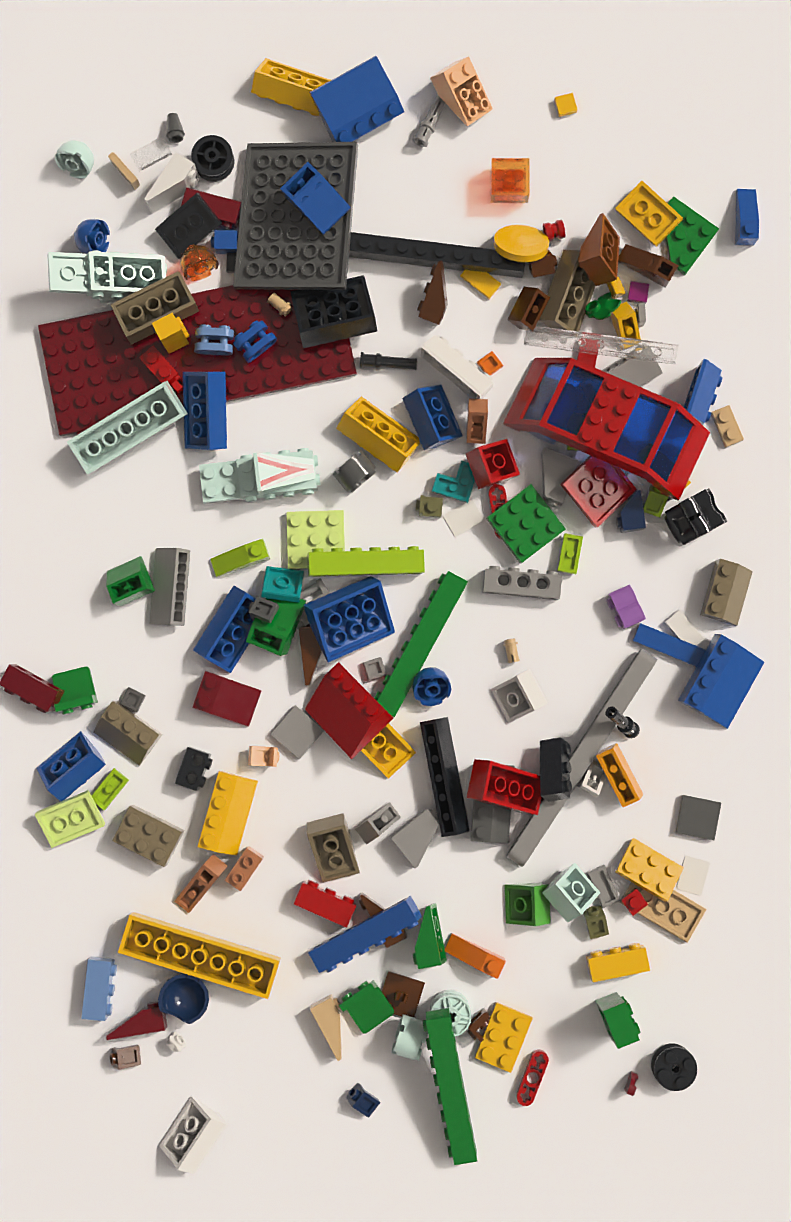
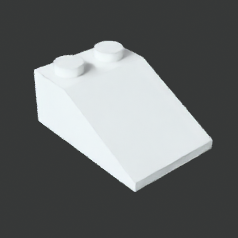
[144,152,199,213]

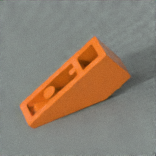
[445,933,506,979]

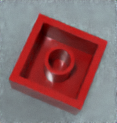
[466,439,520,490]

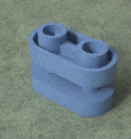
[194,324,234,355]

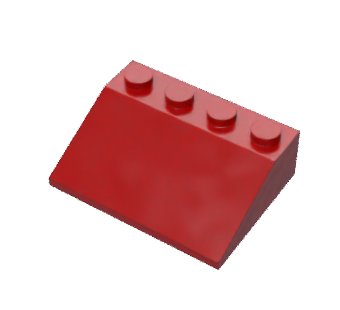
[305,662,394,759]

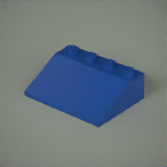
[310,55,404,142]
[303,576,395,662]
[678,634,765,729]

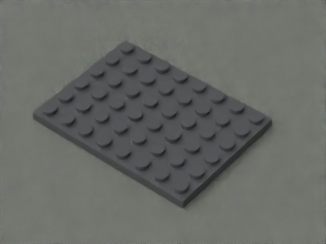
[233,142,359,290]

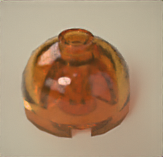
[180,245,219,281]

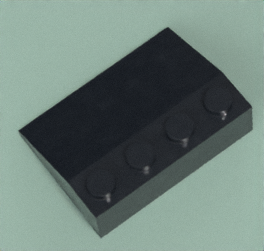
[290,275,378,348]

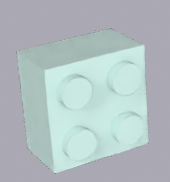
[542,863,600,923]

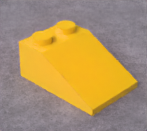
[361,723,416,779]

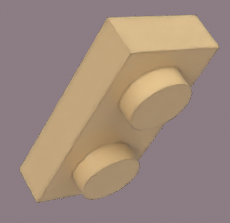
[711,405,744,448]

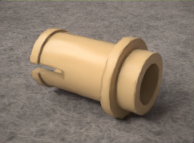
[267,293,292,316]
[503,638,520,663]

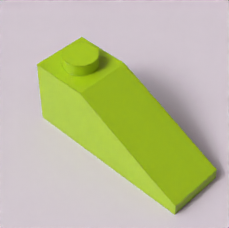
[210,539,271,577]

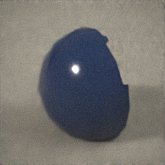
[158,974,209,1024]

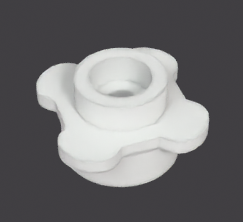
[167,1032,186,1053]

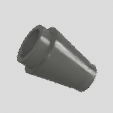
[166,113,185,143]

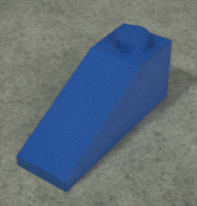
[735,189,759,246]

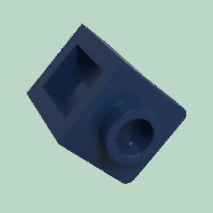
[346,1083,381,1118]

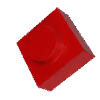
[620,888,648,916]

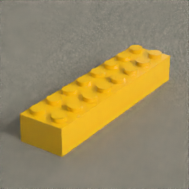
[118,912,281,999]

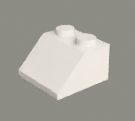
[491,669,548,723]

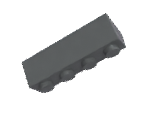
[470,765,515,843]

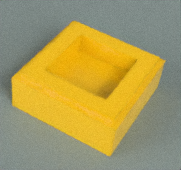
[554,92,578,117]

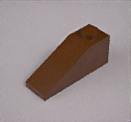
[299,626,322,686]

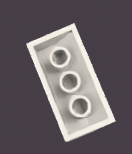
[421,334,494,399]

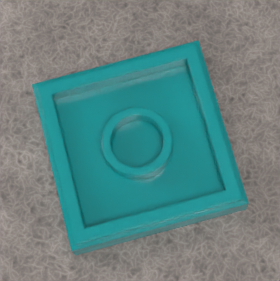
[261,566,304,603]

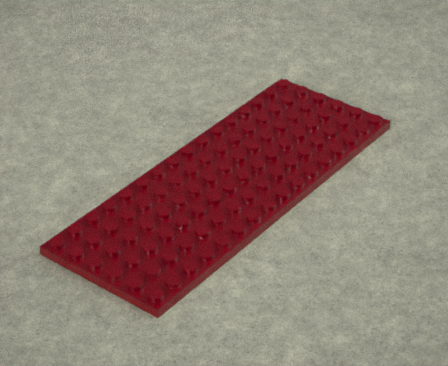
[38,285,357,436]

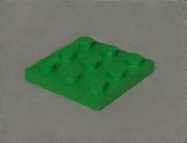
[486,484,566,564]

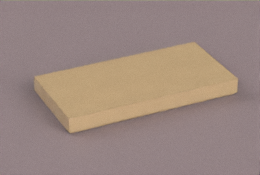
[619,882,707,943]

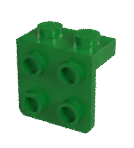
[52,666,98,715]
[339,980,394,1034]

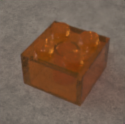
[490,158,530,203]

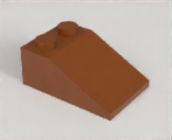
[578,213,620,287]

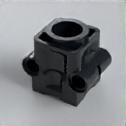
[664,488,728,545]

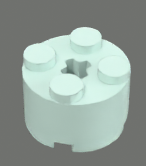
[391,1014,428,1061]

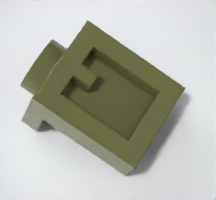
[415,495,443,518]
[583,905,609,939]

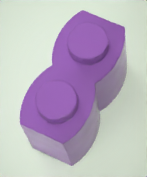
[606,584,646,630]

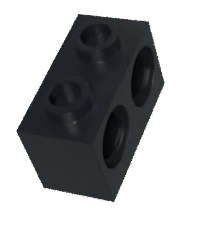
[174,746,213,791]

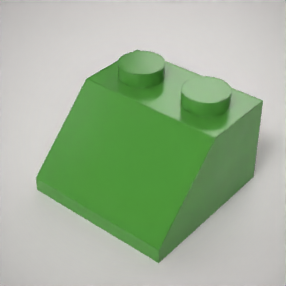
[505,883,551,926]

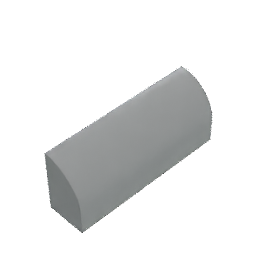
[579,345,663,405]
[149,548,191,626]

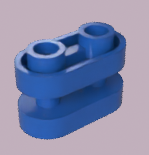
[233,320,277,363]

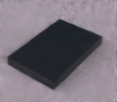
[155,193,222,259]

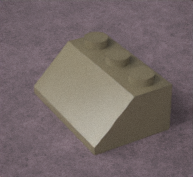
[700,558,753,626]
[93,701,163,766]

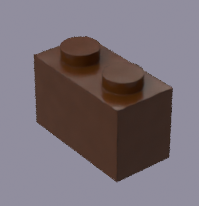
[507,286,550,331]

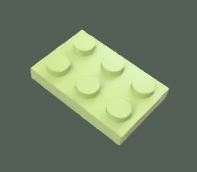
[35,790,105,848]

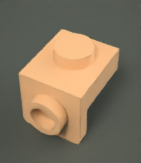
[248,746,280,767]

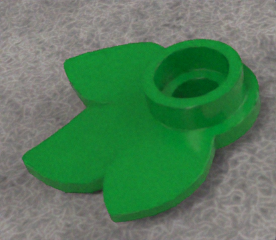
[585,292,621,320]

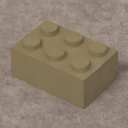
[112,805,185,867]

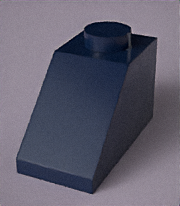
[616,490,646,533]

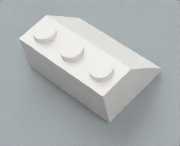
[159,1096,227,1174]

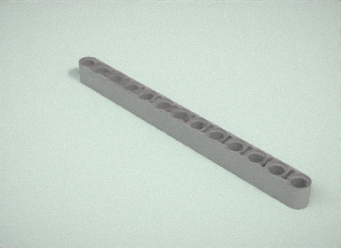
[506,649,658,867]

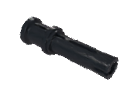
[360,352,417,370]
[605,706,640,739]

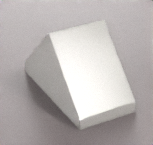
[577,761,606,797]

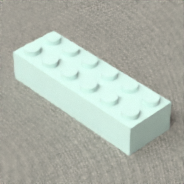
[67,381,188,475]

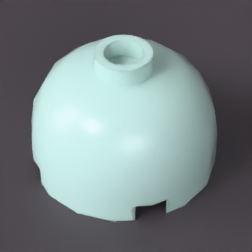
[54,140,94,179]

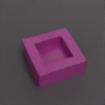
[627,281,650,304]

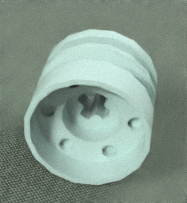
[430,990,471,1037]

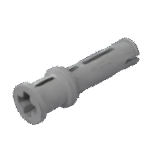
[412,94,445,147]

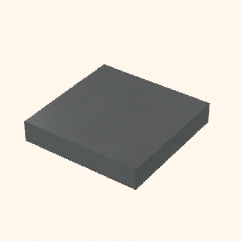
[675,795,722,841]

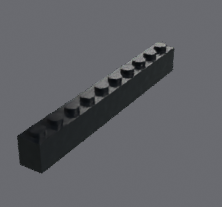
[349,232,525,278]

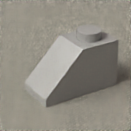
[355,802,401,845]

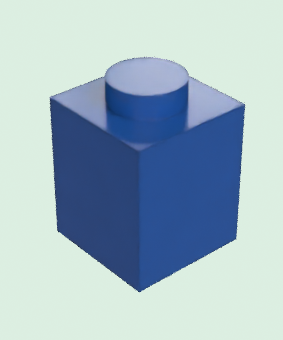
[211,230,238,255]

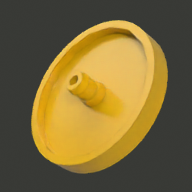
[494,225,549,262]

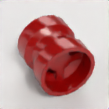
[543,219,566,242]

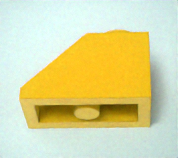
[611,301,641,350]

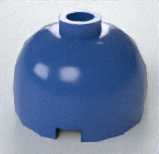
[74,219,110,254]
[412,667,452,706]

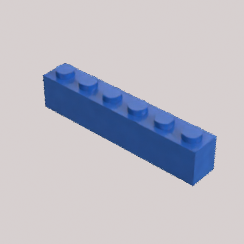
[308,895,422,973]

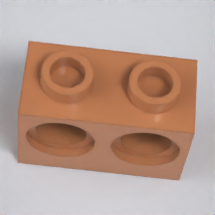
[466,398,488,444]
[225,846,264,891]

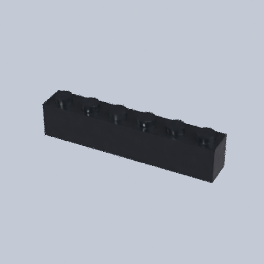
[420,717,470,837]

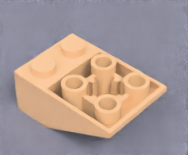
[430,56,493,126]

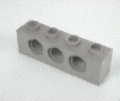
[482,566,562,600]

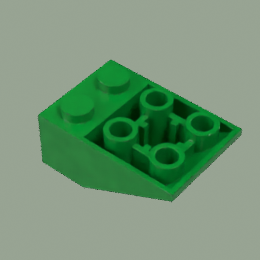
[246,598,306,656]

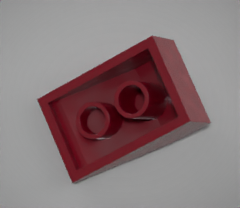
[192,671,262,727]

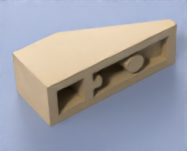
[310,994,342,1061]

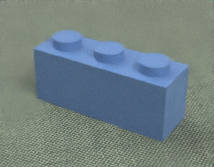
[81,957,117,1021]

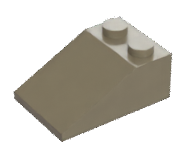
[307,813,360,883]

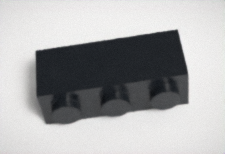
[540,737,572,802]

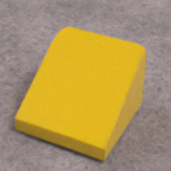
[606,277,626,299]

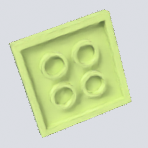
[286,510,345,569]

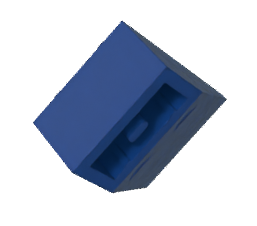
[280,162,351,235]

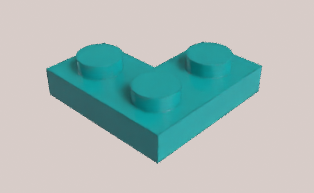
[432,460,475,503]

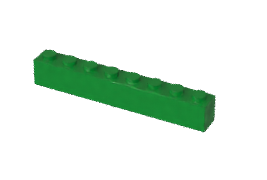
[374,571,468,717]
[422,1008,478,1165]

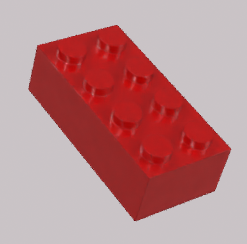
[466,759,541,815]

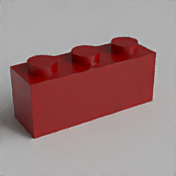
[294,879,357,928]

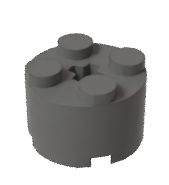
[332,450,376,493]

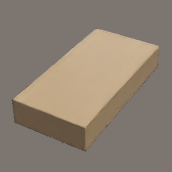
[108,152,140,190]

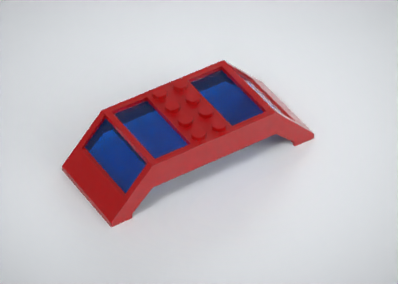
[503,358,710,501]

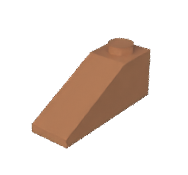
[174,854,228,913]

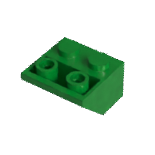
[106,556,155,606]

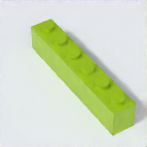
[307,546,425,577]

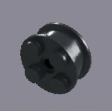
[191,135,235,182]
[651,1043,698,1091]

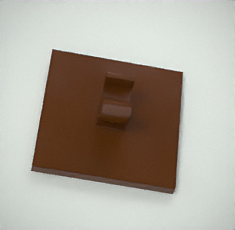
[382,971,425,1018]

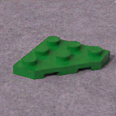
[666,196,719,275]

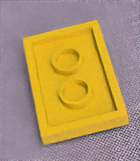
[615,180,683,247]
[615,838,684,902]
[475,1002,533,1073]

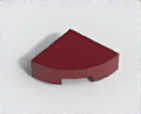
[624,1071,638,1096]

